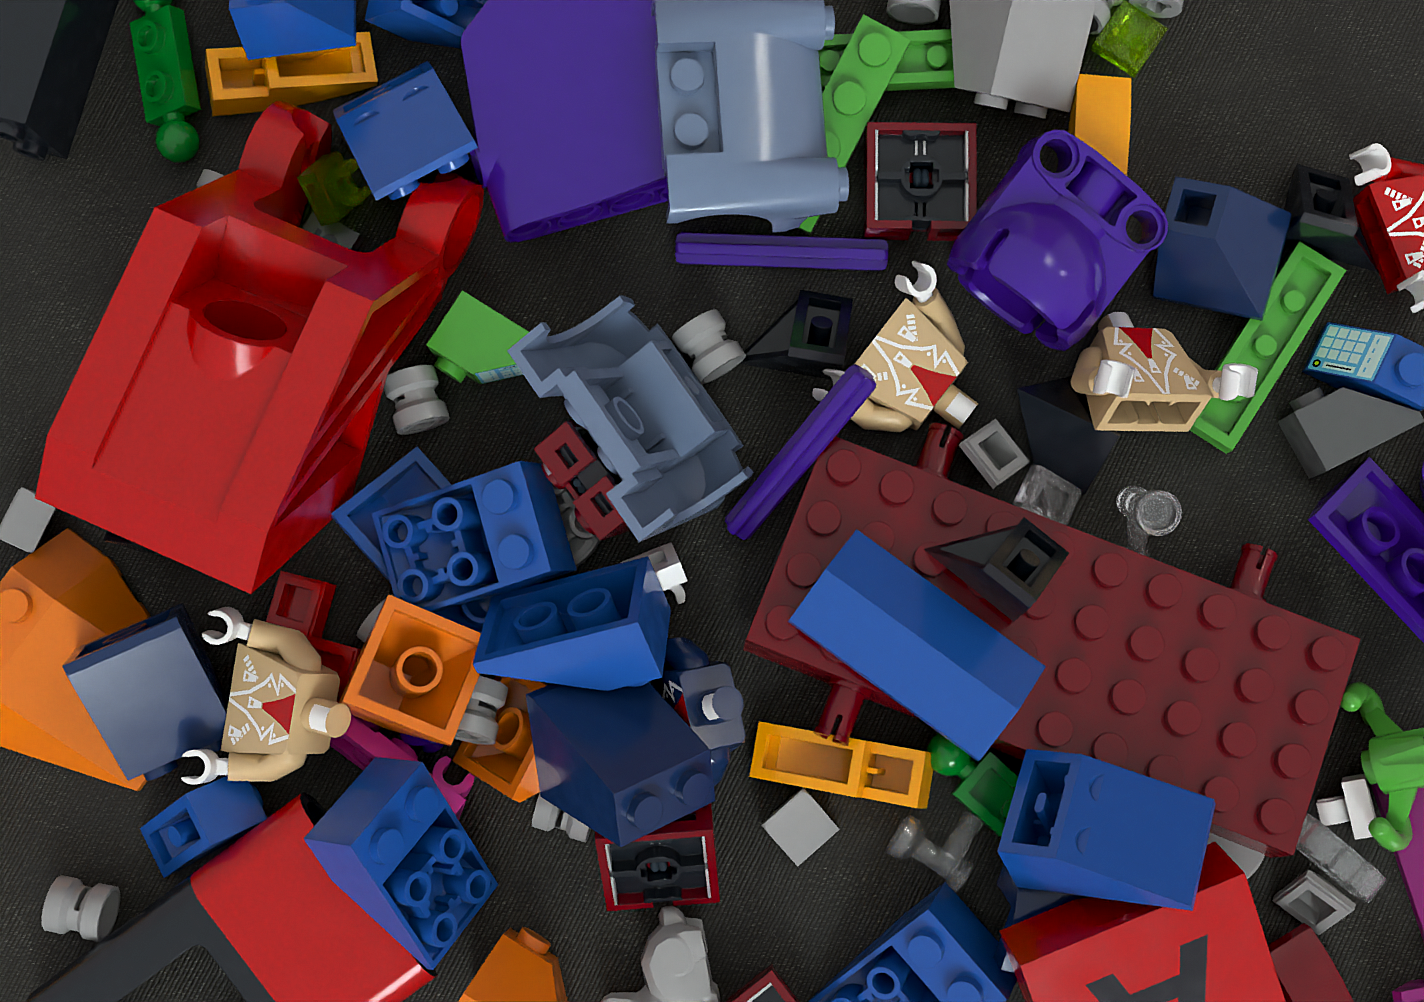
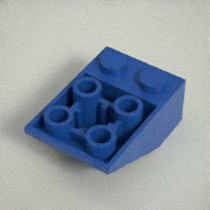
[333,61,478,201]
[372,461,577,613]
[997,749,1216,911]
[304,757,498,970]
[808,882,1017,1002]

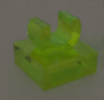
[1091,0,1169,78]
[297,151,372,226]

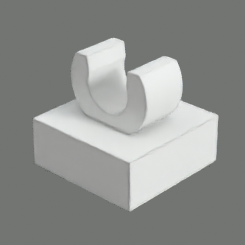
[620,542,687,604]
[1316,774,1376,840]

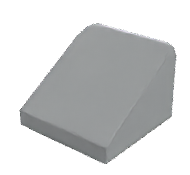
[959,419,1029,489]
[0,487,56,553]
[761,787,840,866]

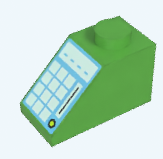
[426,290,529,384]

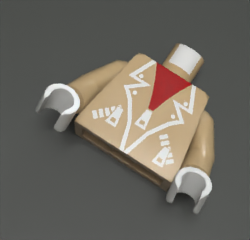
[812,261,978,432]
[1071,312,1258,432]
[181,607,351,785]

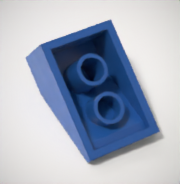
[473,556,671,691]

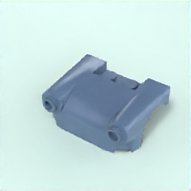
[651,0,849,232]
[507,295,753,542]

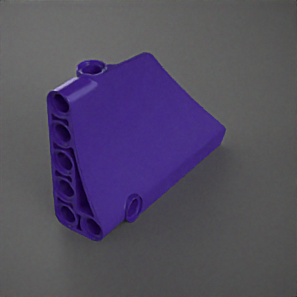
[460,0,668,242]

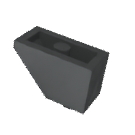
[1278,387,1424,479]

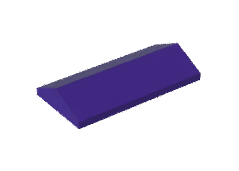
[1308,457,1424,643]

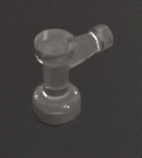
[1116,485,1182,557]
[886,812,984,892]

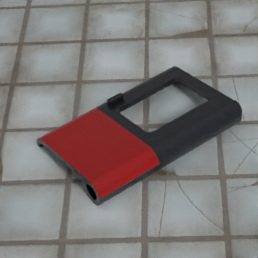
[27,793,438,1002]

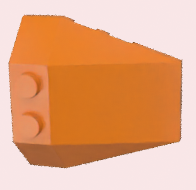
[0,528,151,791]

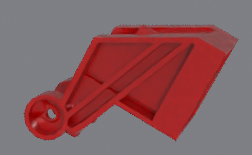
[35,101,484,594]

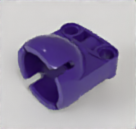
[947,130,1168,351]

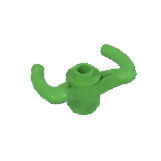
[1340,682,1424,852]

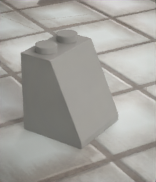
[949,0,1097,119]

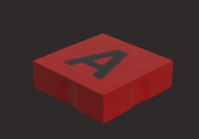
[999,842,1286,1002]

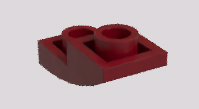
[1268,923,1354,1002]

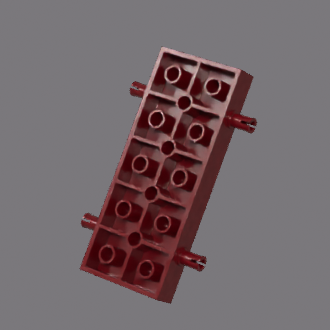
[743,423,1360,858]

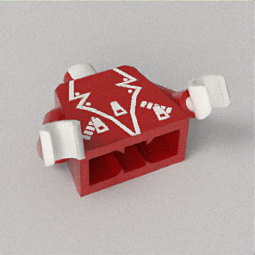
[1349,143,1424,313]

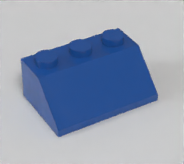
[229,0,356,60]

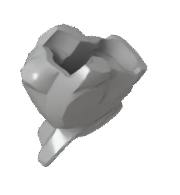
[601,905,720,1002]

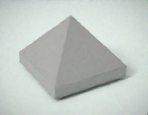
[1272,869,1356,935]

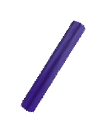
[675,232,889,271]
[725,364,877,540]

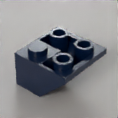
[1153,177,1293,321]

